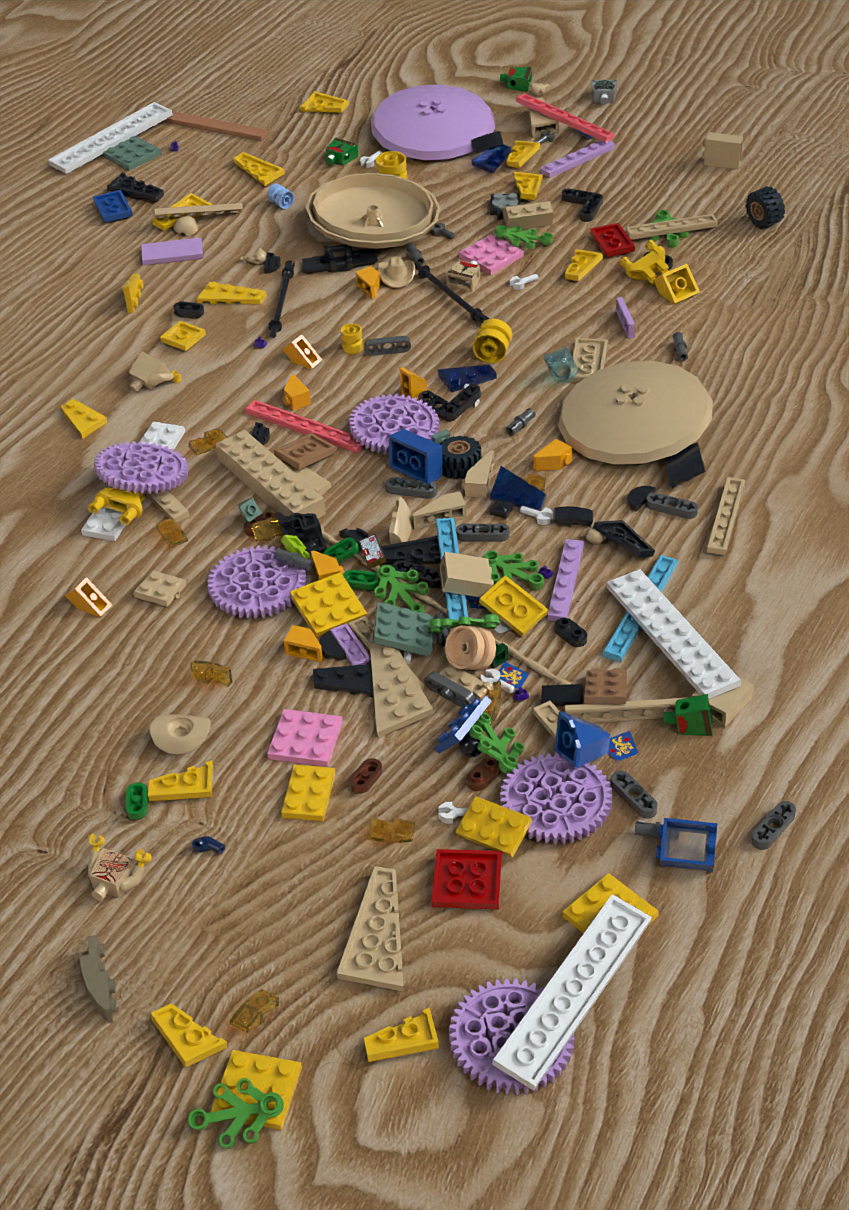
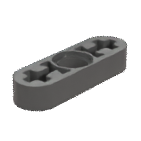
[364,336,411,356]
[386,477,437,499]
[646,493,698,519]
[456,524,510,542]
[424,671,476,707]
[611,771,657,819]
[752,801,796,850]

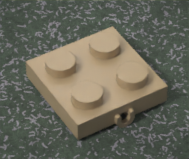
[134,570,186,607]

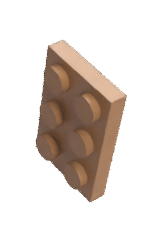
[274,433,336,469]
[584,668,627,704]

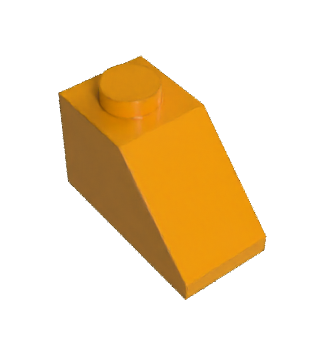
[355,266,381,299]
[282,334,322,369]
[399,367,427,400]
[283,374,311,411]
[533,439,573,471]
[311,551,344,581]
[65,577,112,618]
[284,625,323,663]

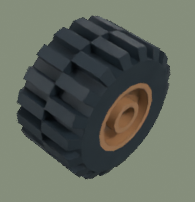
[745,186,785,229]
[439,436,482,479]

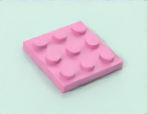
[459,234,524,275]
[267,709,343,767]

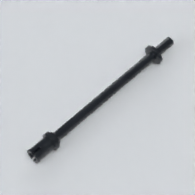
[268,260,295,338]
[414,262,489,324]

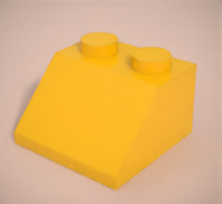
[653,264,700,304]

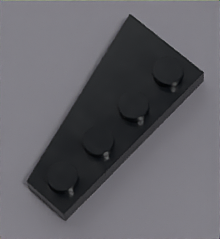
[107,172,164,202]
[381,536,441,564]

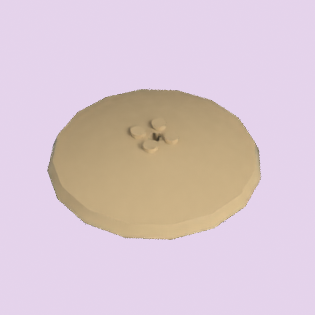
[306,173,441,249]
[558,361,713,465]

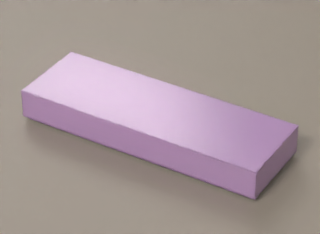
[616,297,635,338]
[330,623,371,666]

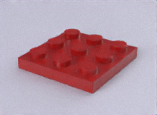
[432,849,502,910]

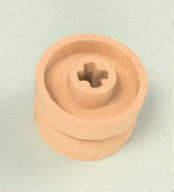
[445,625,496,670]

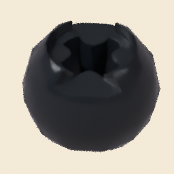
[459,732,482,757]

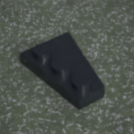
[593,520,655,558]
[313,664,374,698]

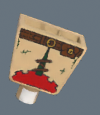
[446,261,480,292]

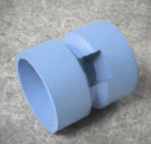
[267,184,295,209]

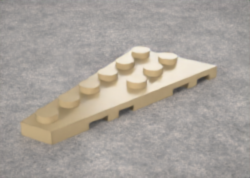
[369,636,434,738]
[337,866,404,992]

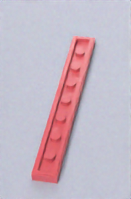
[516,93,615,143]
[245,400,365,454]

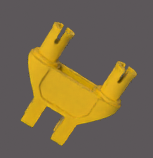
[619,240,669,286]
[88,486,145,525]

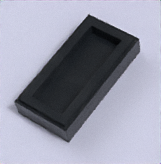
[541,684,583,706]

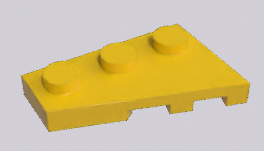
[300,91,349,113]
[506,141,541,168]
[514,172,543,201]
[565,249,603,281]
[123,273,143,313]
[61,398,108,439]
[148,760,213,801]
[151,1003,227,1068]
[364,1007,439,1062]

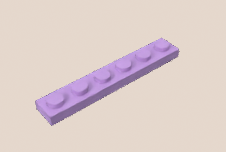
[540,141,615,178]
[548,539,584,622]

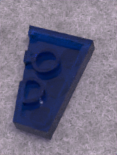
[472,144,511,174]
[438,364,497,392]
[489,466,547,511]

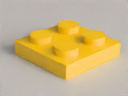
[160,321,206,351]

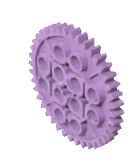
[349,394,439,455]
[94,441,188,494]
[207,545,307,619]
[500,752,612,845]
[449,978,575,1095]

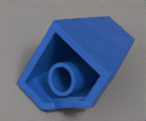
[554,712,611,767]

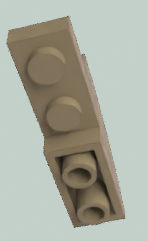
[80,935,117,1023]

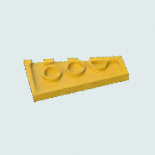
[233,152,285,186]
[152,193,213,231]
[197,282,267,305]

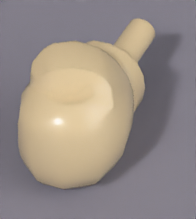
[530,83,549,96]
[241,248,267,264]
[586,525,607,544]

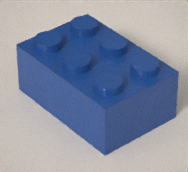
[389,429,442,485]

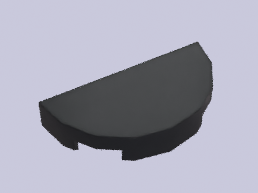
[264,252,281,274]
[252,422,270,445]
[628,486,656,512]
[339,528,369,551]
[319,630,347,661]

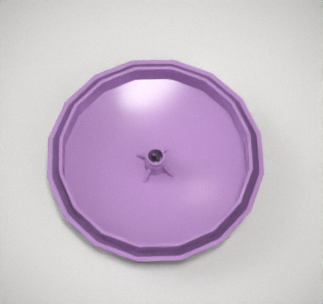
[371,84,495,160]

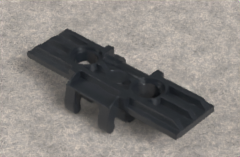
[302,244,378,274]

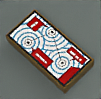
[359,534,387,569]

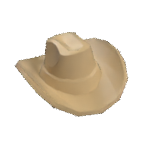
[377,257,415,289]
[150,714,211,755]

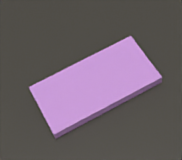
[141,237,203,265]

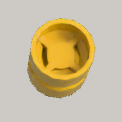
[341,323,363,354]

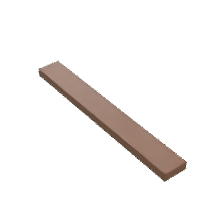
[166,111,268,141]

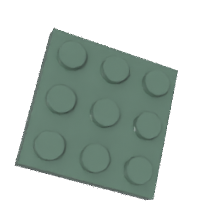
[103,136,162,171]
[373,602,434,657]

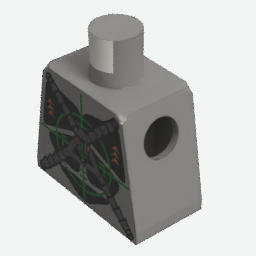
[591,80,617,105]

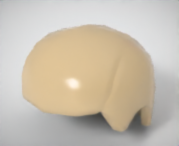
[174,216,198,236]

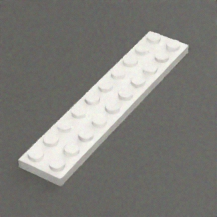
[48,102,173,174]
[81,422,185,541]
[607,569,741,699]
[492,894,652,1091]

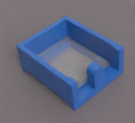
[656,818,717,872]

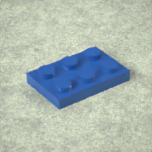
[93,190,133,223]
[434,696,491,754]

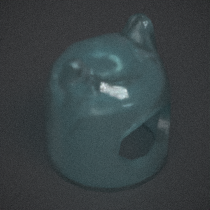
[543,346,578,383]

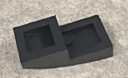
[471,131,504,154]
[553,506,593,527]

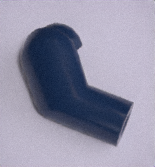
[192,836,225,854]

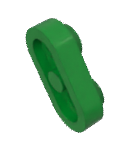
[323,537,359,564]
[343,570,380,590]
[126,782,148,820]

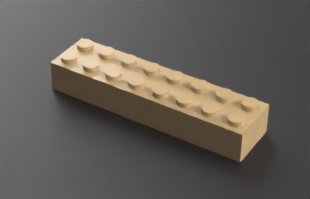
[216,430,326,518]

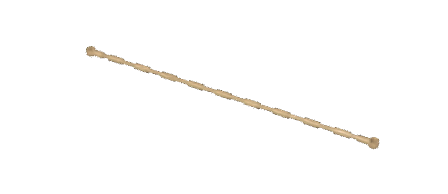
[321,526,585,701]

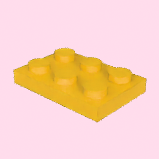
[479,575,548,637]
[281,765,336,821]
[455,796,532,858]

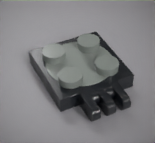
[490,193,520,220]

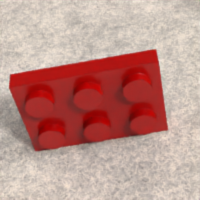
[590,223,635,257]

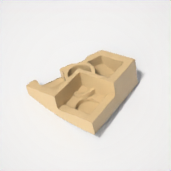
[389,496,413,544]

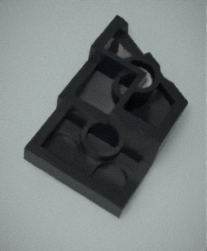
[665,442,706,488]
[276,512,327,555]

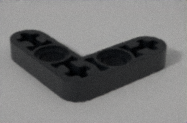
[561,188,603,222]
[418,384,482,421]

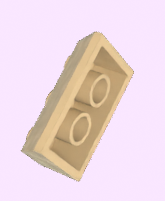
[502,201,553,229]

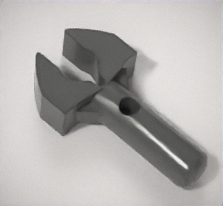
[535,131,554,145]
[431,223,455,239]

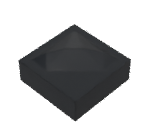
[490,499,513,519]

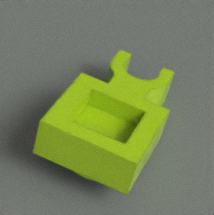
[280,535,311,560]

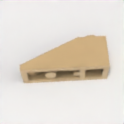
[462,450,494,498]
[412,491,467,530]

